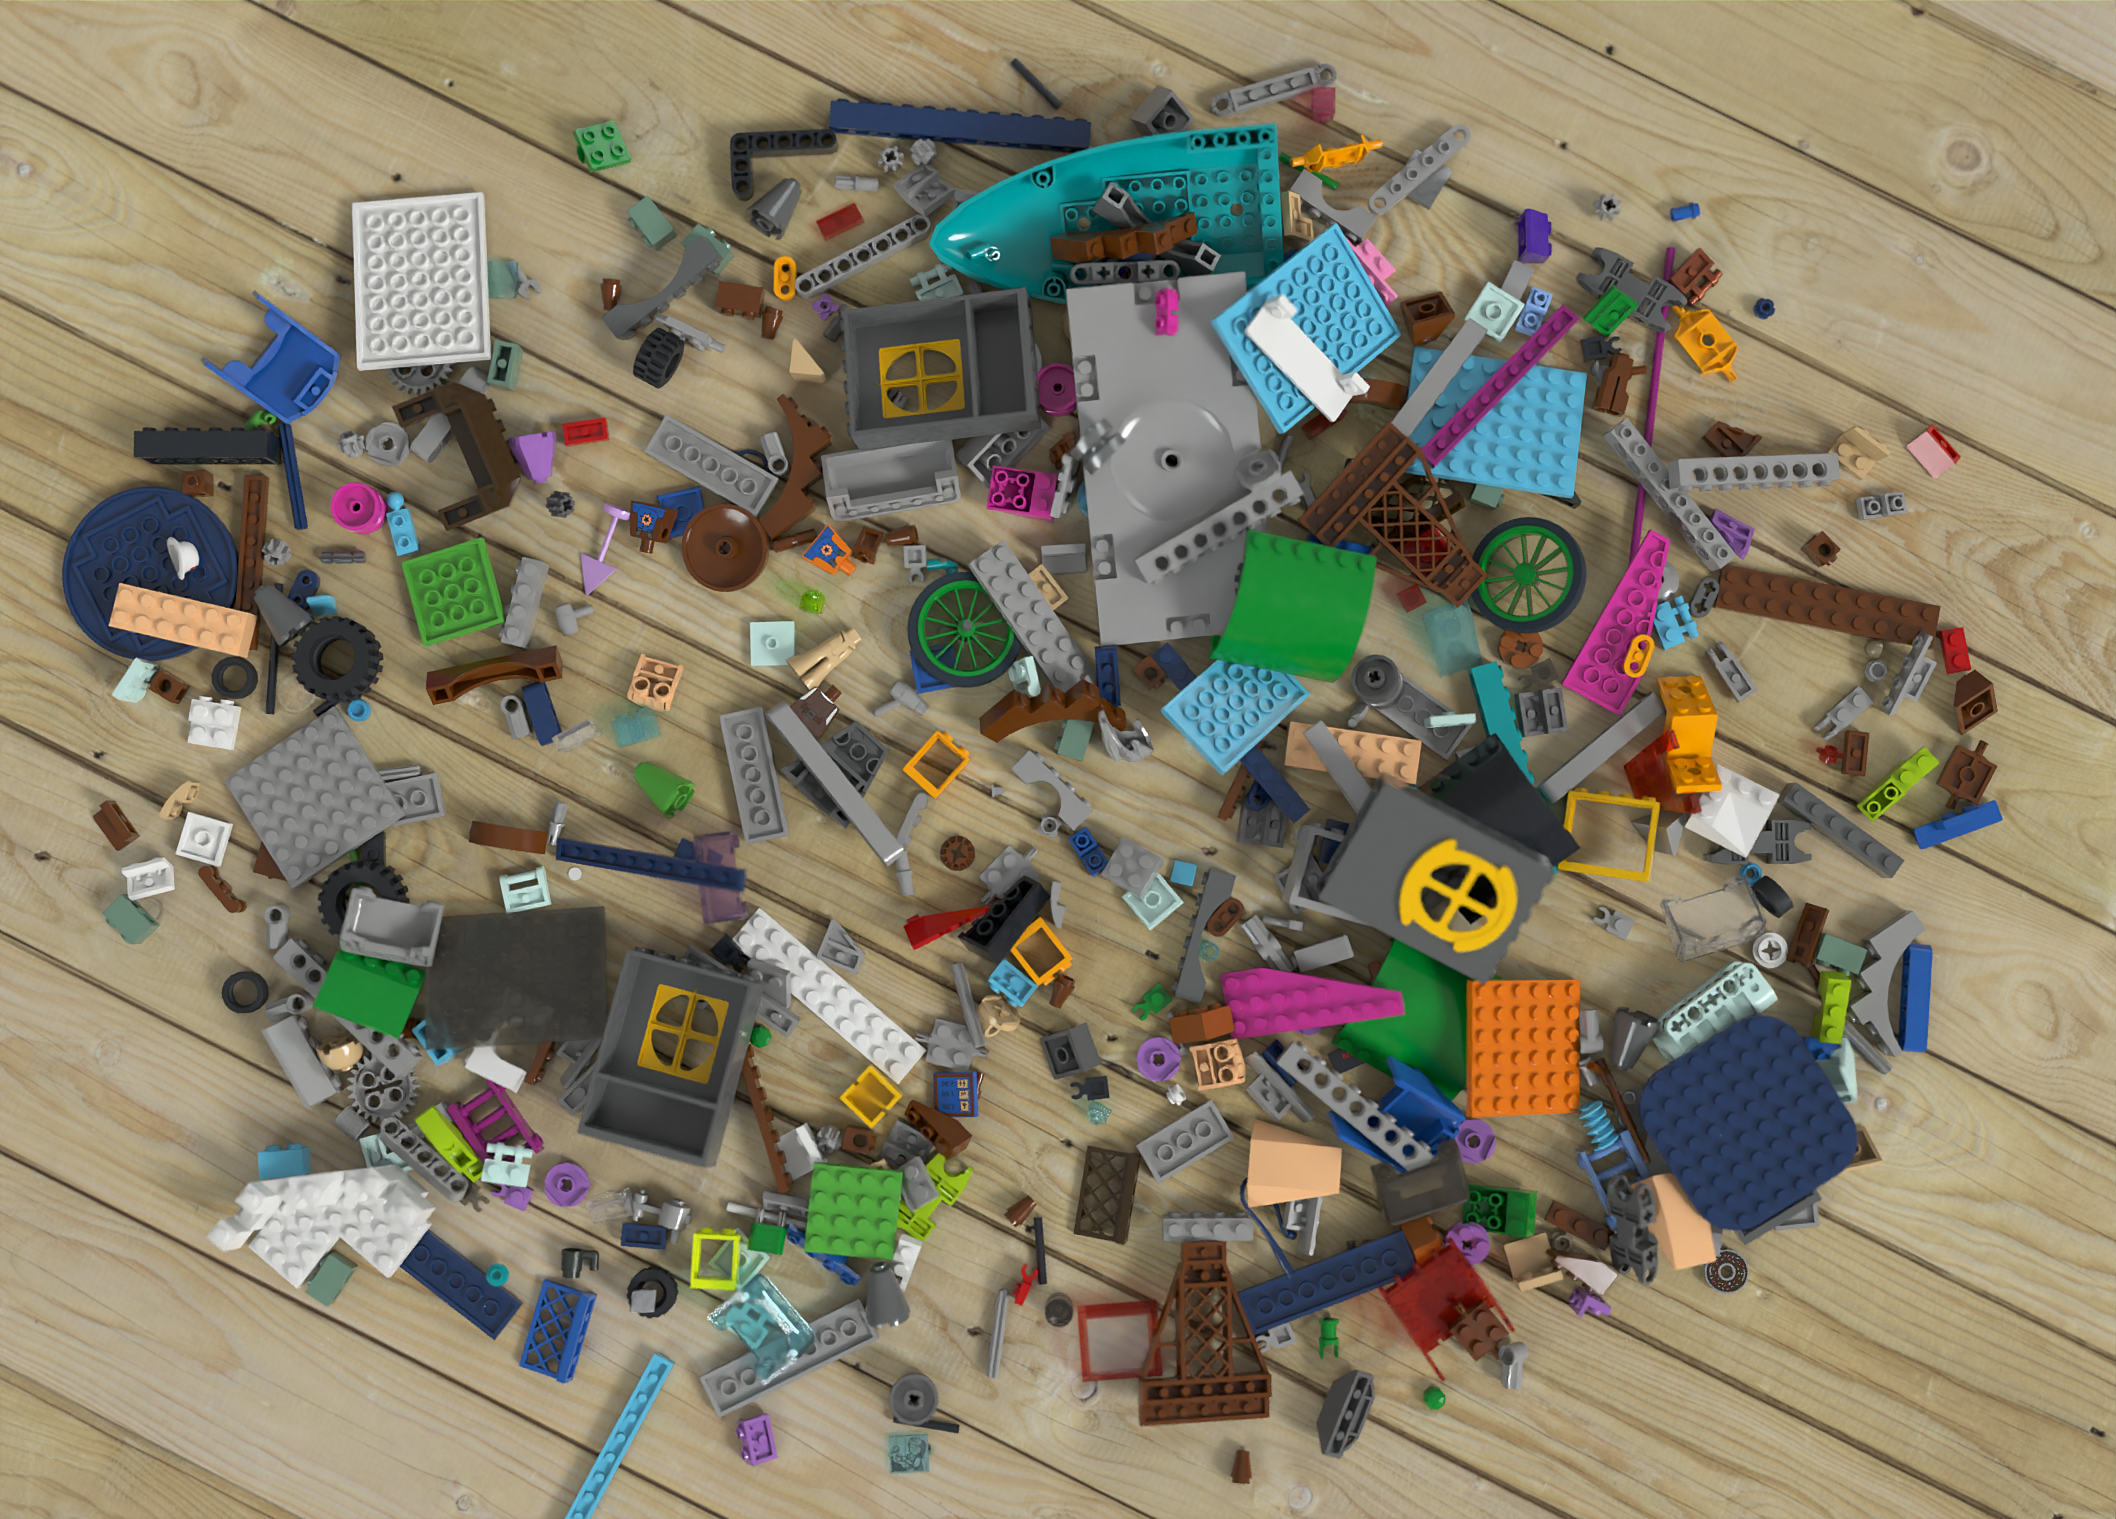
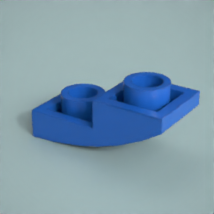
[1068,827,1109,877]

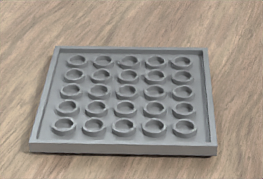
[224,706,406,889]

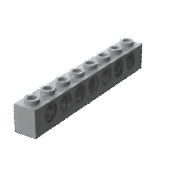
[1602,418,1737,572]
[1667,453,1840,493]
[1134,470,1304,585]
[273,938,423,1077]
[1275,1041,1434,1177]

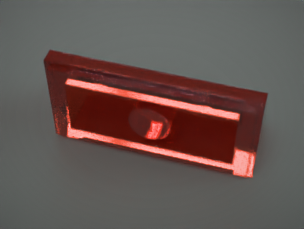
[816,203,864,241]
[1301,408,1348,440]

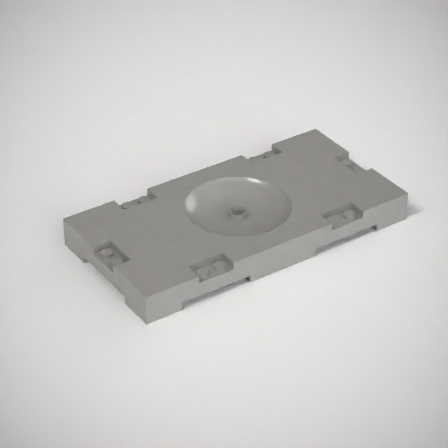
[1066,272,1268,646]

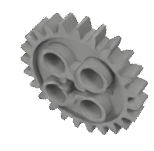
[385,363,455,396]
[347,1051,421,1123]

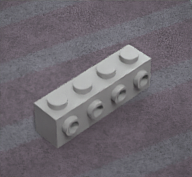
[499,557,550,649]
[1162,1211,1253,1241]

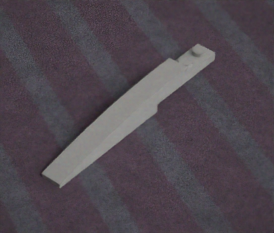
[1303,720,1444,913]

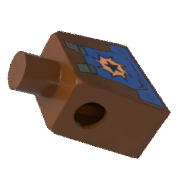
[630,500,678,554]

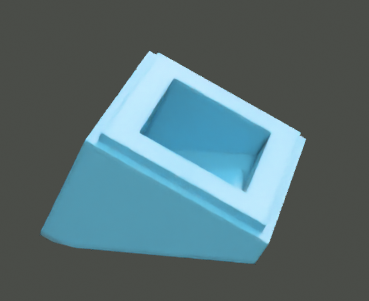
[307,595,337,616]
[1170,860,1197,886]

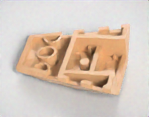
[1247,1119,1342,1208]
[1630,1172,1716,1270]

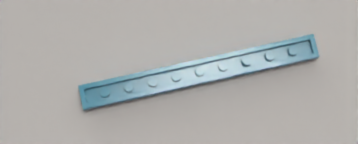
[565,1352,675,1519]

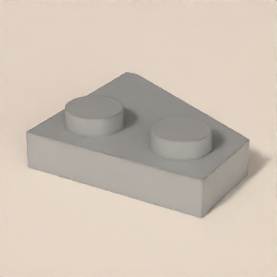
[747,958,791,1008]

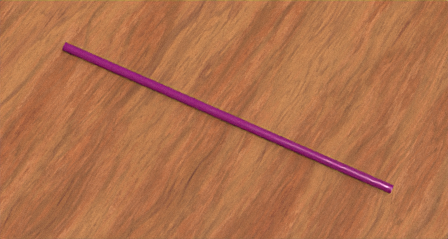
[1628,247,1675,566]

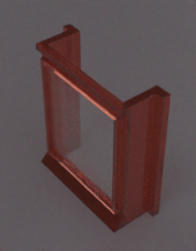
[1077,1299,1163,1382]

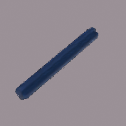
[278,423,308,530]

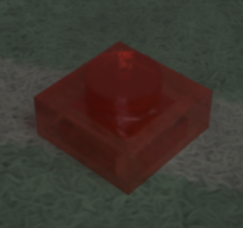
[1396,583,1427,613]

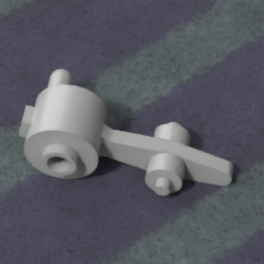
[615,1189,692,1244]

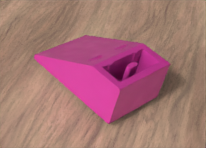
[986,466,1060,522]

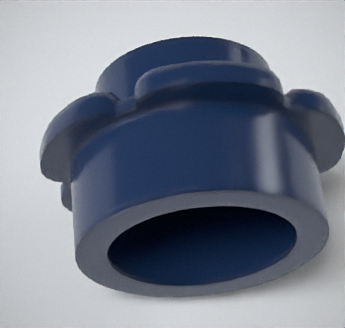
[1753,298,1775,319]

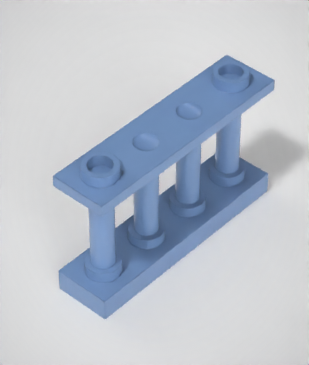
[1575,1127,1651,1232]

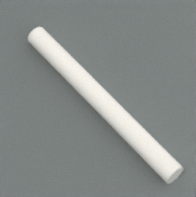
[726,1202,807,1231]

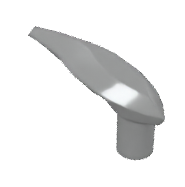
[1347,702,1369,730]

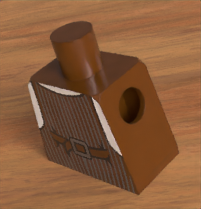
[789,685,842,738]

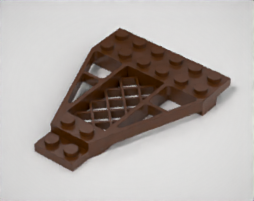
[1297,421,1488,608]
[1138,1241,1272,1427]

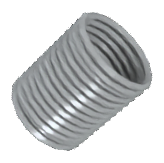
[333,1106,371,1142]

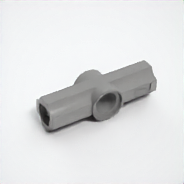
[1241,914,1294,972]

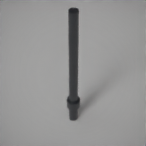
[265,583,283,715]

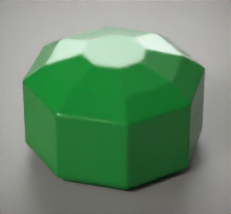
[750,1026,772,1048]
[1423,1386,1446,1410]

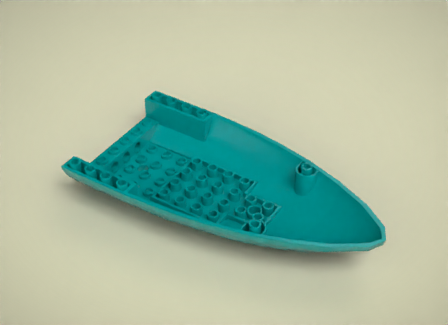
[929,123,1284,304]

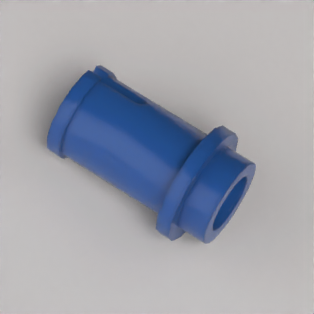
[1670,202,1700,222]

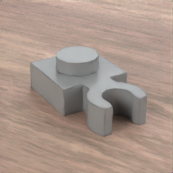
[903,545,927,583]
[1592,907,1635,940]
[1255,1322,1297,1353]

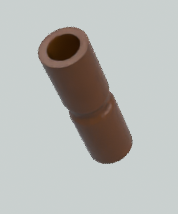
[772,528,817,553]

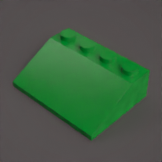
[313,945,428,1039]

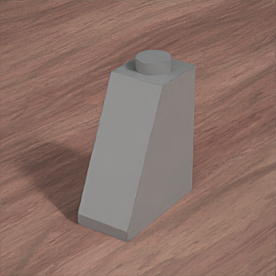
[1290,934,1354,973]

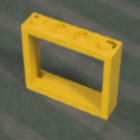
[1558,788,1660,883]

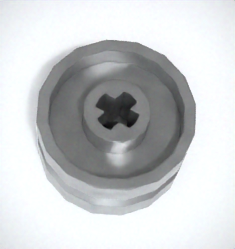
[1069,418,1126,475]
[1351,654,1405,710]
[890,1373,938,1425]

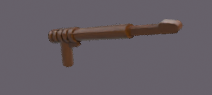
[1587,1058,1651,1163]

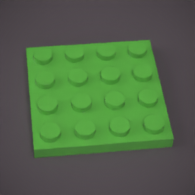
[401,537,506,647]
[804,1162,903,1260]

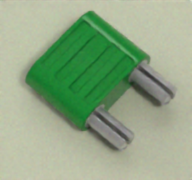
[747,1208,787,1255]

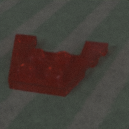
[1623,729,1702,814]

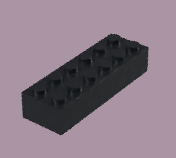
[134,427,281,465]

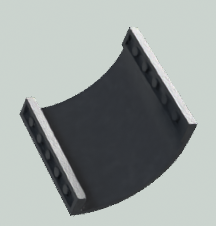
[1417,733,1581,924]

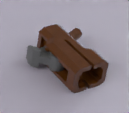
[1590,353,1647,417]

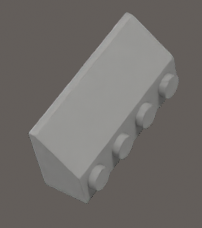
[954,418,1051,490]
[262,1015,343,1108]

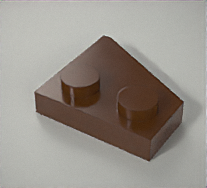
[1702,421,1762,457]

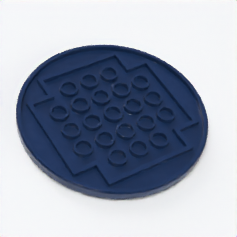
[62,487,239,661]

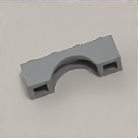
[1289,169,1376,244]
[1011,750,1092,831]

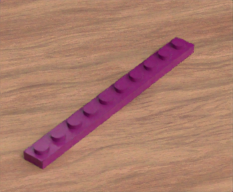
[1421,305,1580,469]

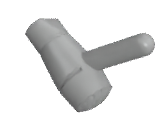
[873,680,929,716]

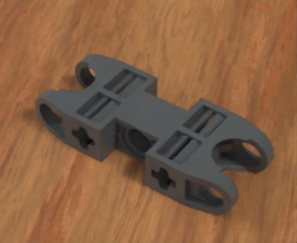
[1576,247,1687,333]
[1069,260,1180,285]
[1703,820,1812,864]
[1607,1173,1658,1285]

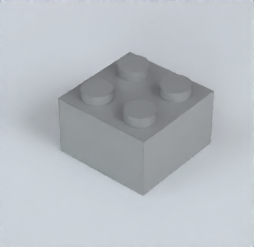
[1101,837,1164,900]

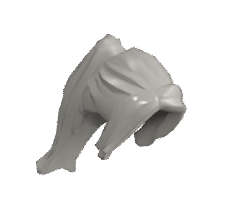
[1098,710,1154,762]

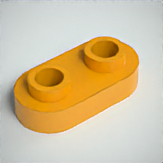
[774,256,797,301]
[1622,634,1654,678]

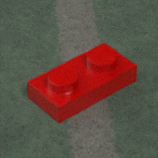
[562,418,610,447]
[1939,627,1971,674]

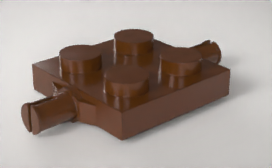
[1936,740,1998,810]
[1447,1299,1509,1362]

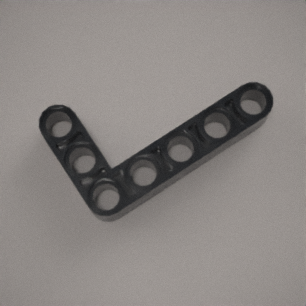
[730,129,839,201]

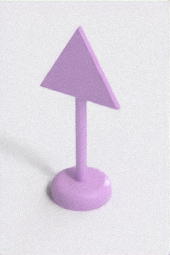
[581,502,631,596]

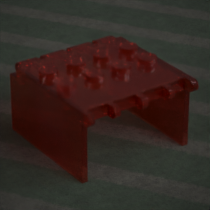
[1377,1237,1515,1382]

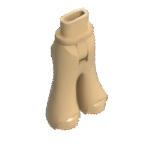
[786,627,862,692]

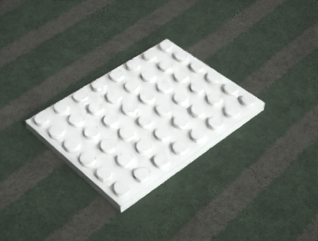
[352,192,491,371]

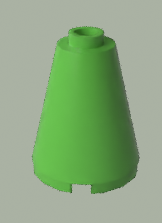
[634,761,695,819]

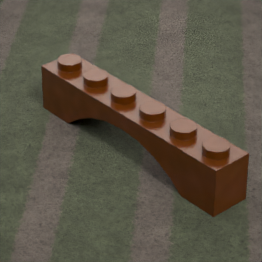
[426,645,563,705]

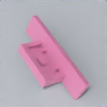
[1345,237,1398,308]

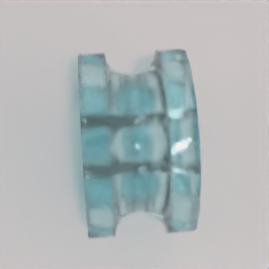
[1199,941,1219,961]

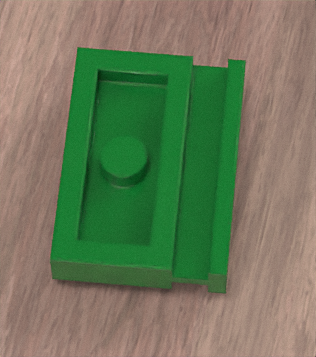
[1583,285,1638,337]

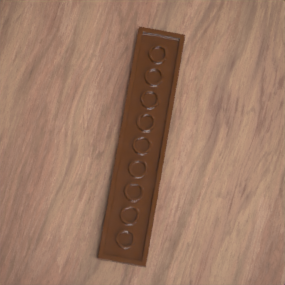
[1713,565,1941,650]

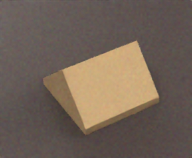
[789,339,828,385]
[1843,1126,1883,1172]

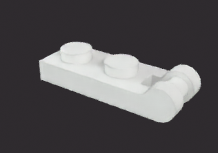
[891,1234,923,1292]

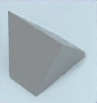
[1631,809,1687,856]

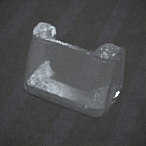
[1660,875,1767,962]

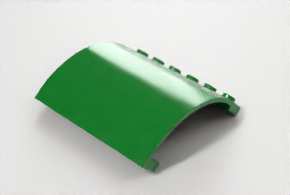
[1208,530,1377,683]
[1331,936,1504,1101]

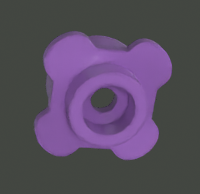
[812,294,838,320]

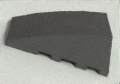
[781,721,889,829]

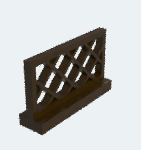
[1365,474,1465,549]
[1074,1146,1141,1245]

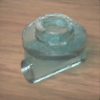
[1086,1100,1112,1125]

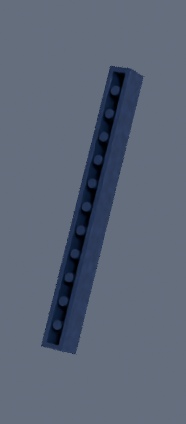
[829,99,1091,153]

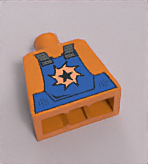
[802,524,857,577]

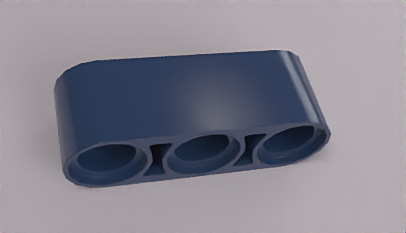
[521,682,563,746]

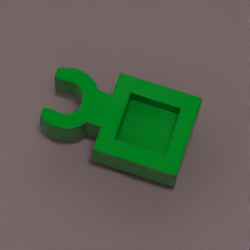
[1132,983,1173,1021]

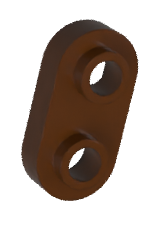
[1207,898,1244,937]

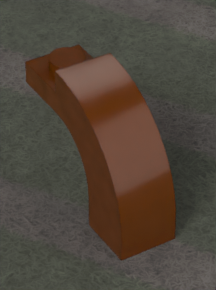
[1347,378,1409,410]
[469,821,548,855]

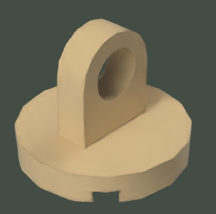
[979,994,1021,1037]

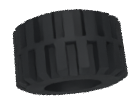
[633,327,684,389]

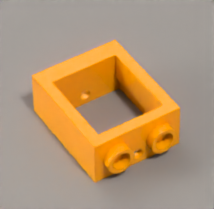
[902,730,971,799]
[1010,916,1073,986]

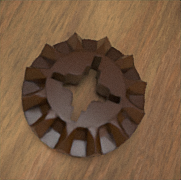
[940,836,975,871]

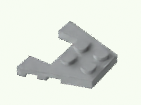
[1050,453,1081,519]

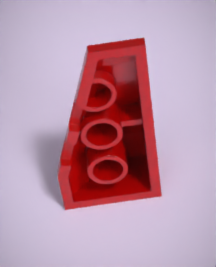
[903,905,991,950]

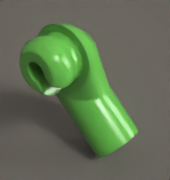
[244,410,276,431]

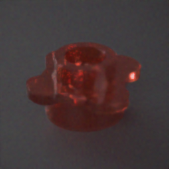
[1816,745,1843,764]

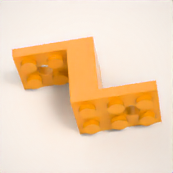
[1656,675,1722,793]

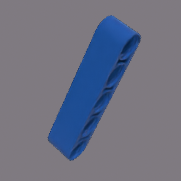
[1898,943,1933,1053]

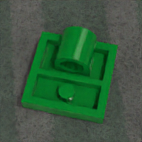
[573,120,631,173]

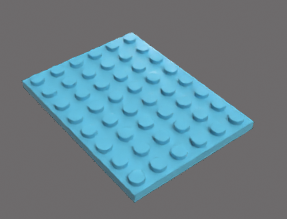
[1210,223,1402,434]
[1405,347,1587,498]

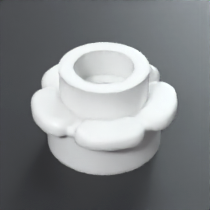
[1166,1084,1186,1105]

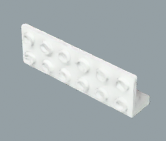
[1245,294,1370,422]

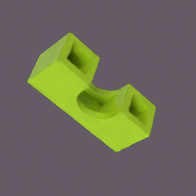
[1811,971,1851,1044]

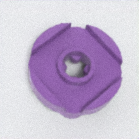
[1136,1036,1181,1081]
[1450,1118,1496,1164]
[544,1161,591,1207]
[1444,1222,1490,1267]

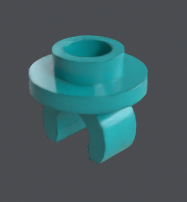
[486,1264,509,1286]

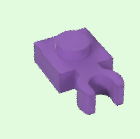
[491,1183,534,1211]

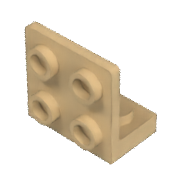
[1826,426,1891,480]
[1503,1232,1564,1292]

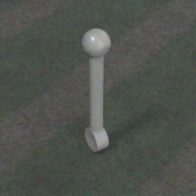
[1167,1011,1188,1056]

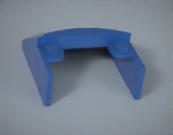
[201,290,341,424]
[1328,1056,1466,1174]

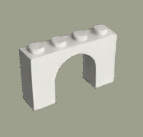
[465,987,556,1093]

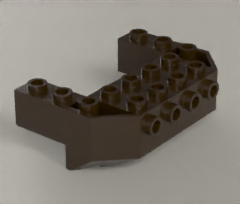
[392,382,524,531]

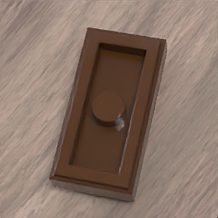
[1841,730,1870,777]

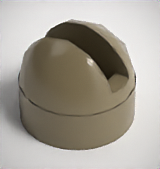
[1865,640,1883,659]

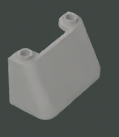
[340,887,444,967]

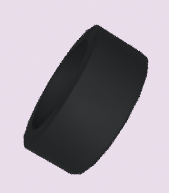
[211,657,258,699]
[1751,875,1793,918]
[222,971,268,1013]

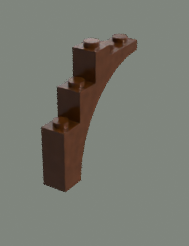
[1050,211,1198,263]
[759,394,832,540]
[979,678,1127,743]

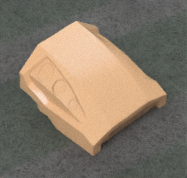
[627,654,684,712]
[1189,1038,1246,1091]

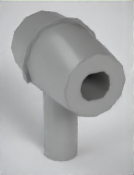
[554,603,594,636]

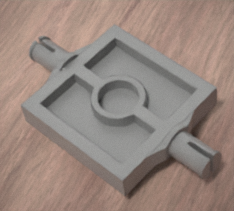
[655,313,726,353]
[979,845,1041,906]
[915,1019,989,1072]

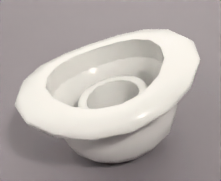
[167,537,199,580]

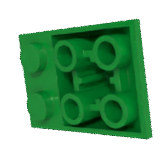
[1462,1184,1537,1238]

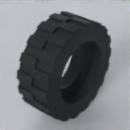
[627,1266,678,1319]

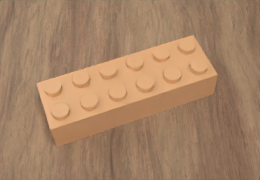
[109,583,257,658]
[1282,722,1422,785]

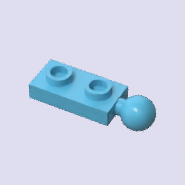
[386,492,421,556]

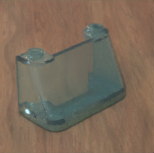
[707,1273,815,1386]

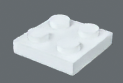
[176,812,233,866]

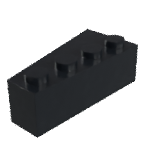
[957,875,1051,966]

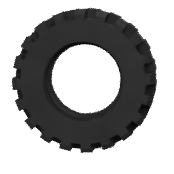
[291,616,384,703]
[318,859,410,940]

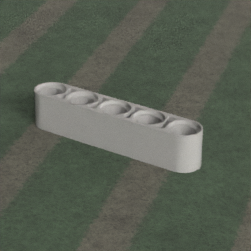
[410,365,490,463]
[379,1117,468,1202]

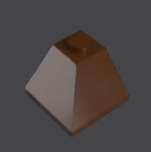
[1400,291,1455,346]
[1954,670,1998,735]

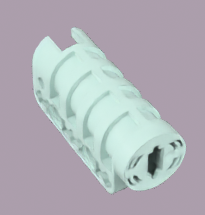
[1653,961,1778,1063]

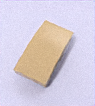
[158,781,200,820]

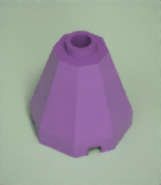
[508,431,557,483]

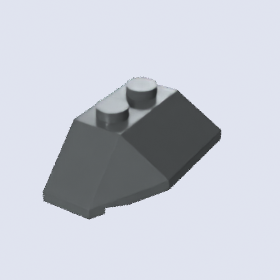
[1316,1369,1375,1459]

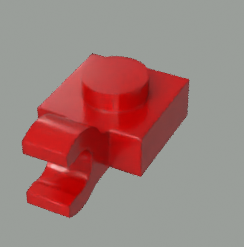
[1012,1263,1038,1306]

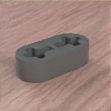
[1688,578,1719,618]

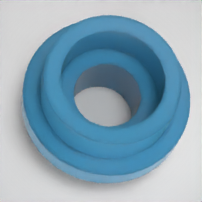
[1739,863,1762,884]

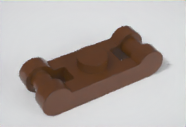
[198,866,247,913]

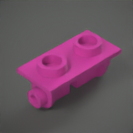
[1155,288,1178,336]

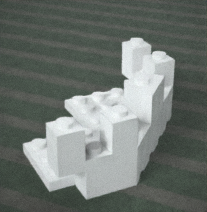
[207,1164,436,1289]

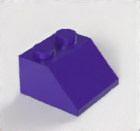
[1517,209,1552,264]

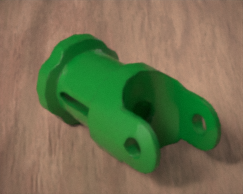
[1319,1317,1339,1359]

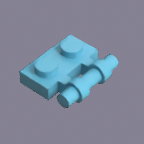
[1653,595,1699,650]

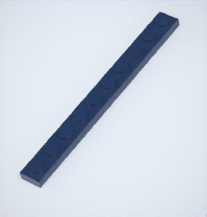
[1151,642,1311,824]
[556,838,746,893]

